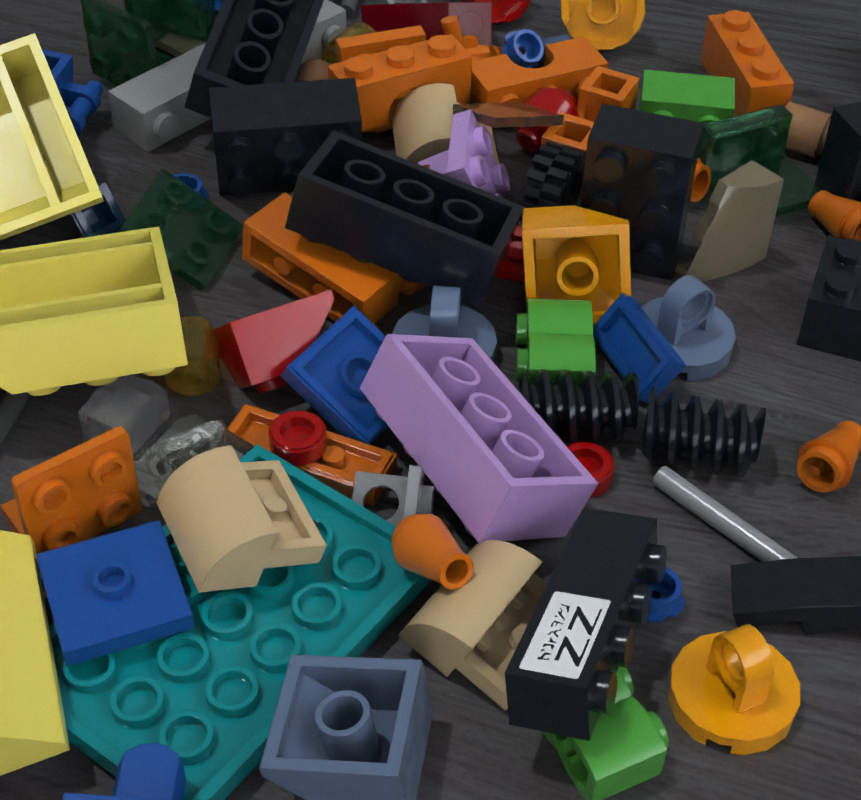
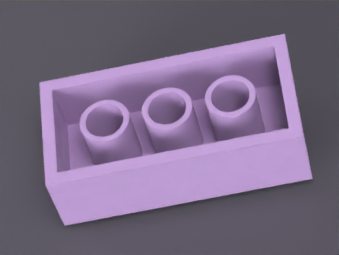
[360,334,599,543]

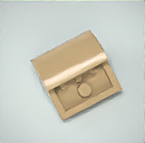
[391,83,499,164]
[156,445,327,593]
[398,540,547,711]

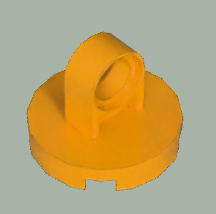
[561,0,646,51]
[668,624,800,755]

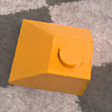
[522,205,631,324]

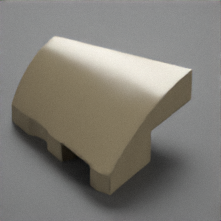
[674,160,784,282]

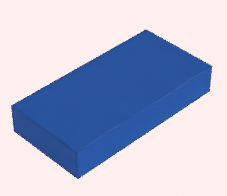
[593,293,686,404]

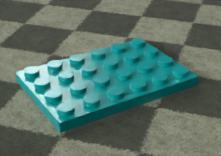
[49,444,432,800]

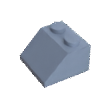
[259,655,434,800]

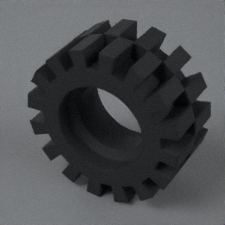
[519,141,586,226]

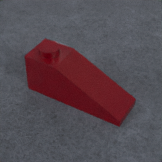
[361,2,492,46]

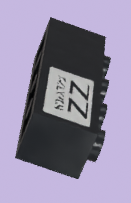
[505,508,667,741]

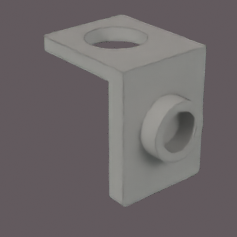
[352,465,435,526]

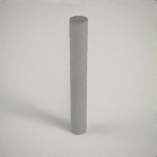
[652,466,798,562]

